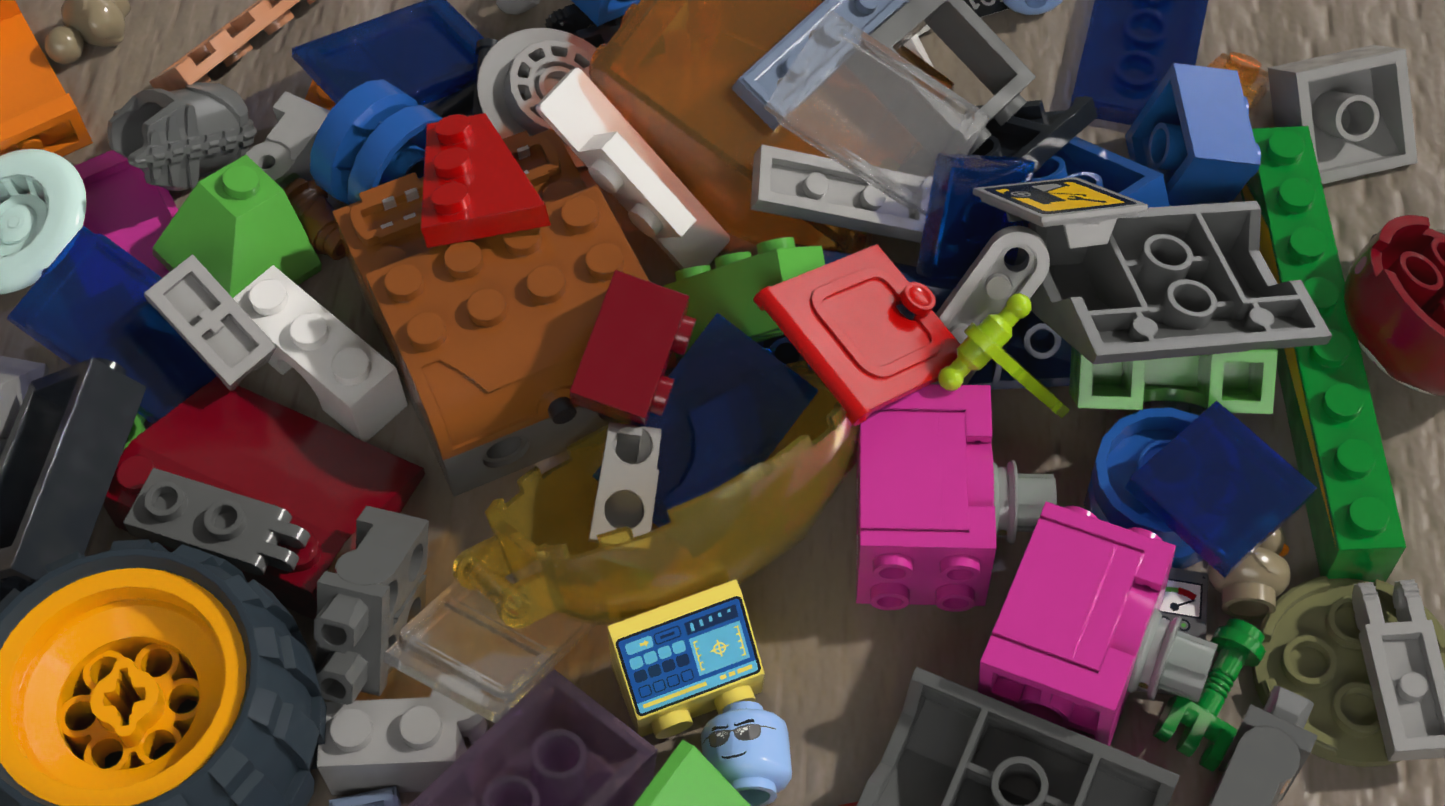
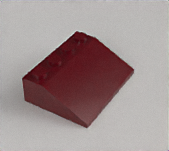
[103,376,425,620]

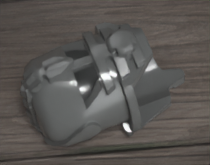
[108,82,257,191]

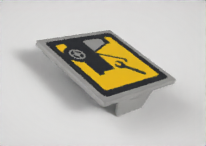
[973,177,1148,249]

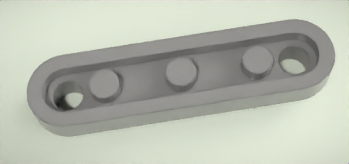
[932,226,1050,385]

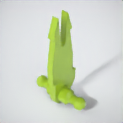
[938,293,1070,418]

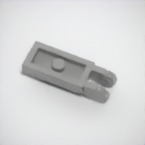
[1352,579,1445,761]

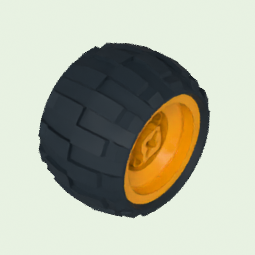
[0,539,327,806]

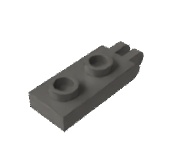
[123,468,311,576]

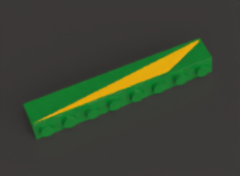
[1241,126,1406,582]

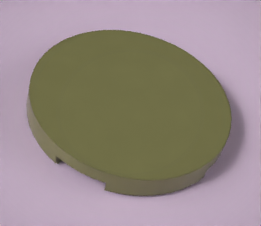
[1252,576,1445,767]

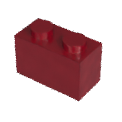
[570,270,697,426]

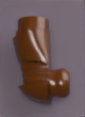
[284,178,346,260]

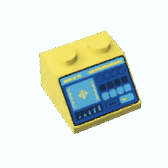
[607,579,764,739]

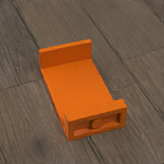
[0,0,93,157]

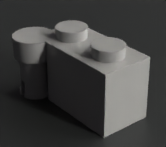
[317,671,490,796]

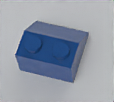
[1125,63,1261,206]

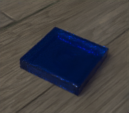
[916,153,1035,279]
[1125,401,1317,578]

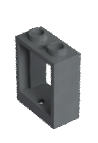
[845,0,1036,166]

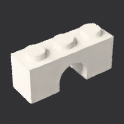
[233,265,408,442]

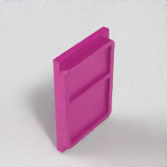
[68,150,178,306]

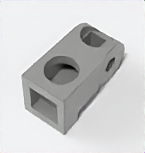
[245,91,330,190]
[588,421,661,550]

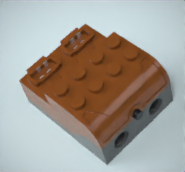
[332,129,680,497]

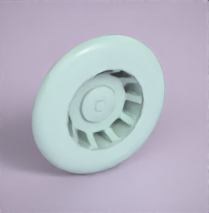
[0,149,87,295]

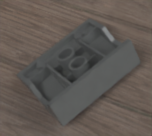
[1013,201,1332,364]
[857,667,1180,806]

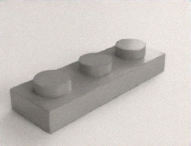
[750,144,932,243]

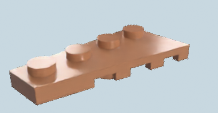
[149,0,316,91]

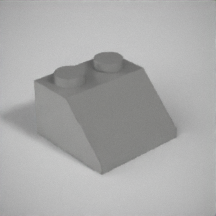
[1268,45,1418,184]

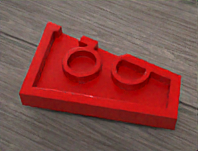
[421,113,551,248]

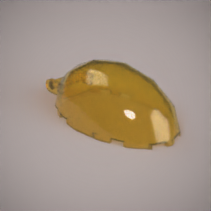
[452,360,860,629]

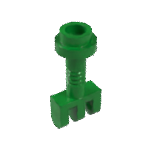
[1153,619,1266,772]

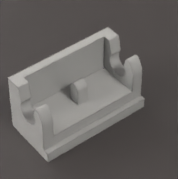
[144,254,277,391]

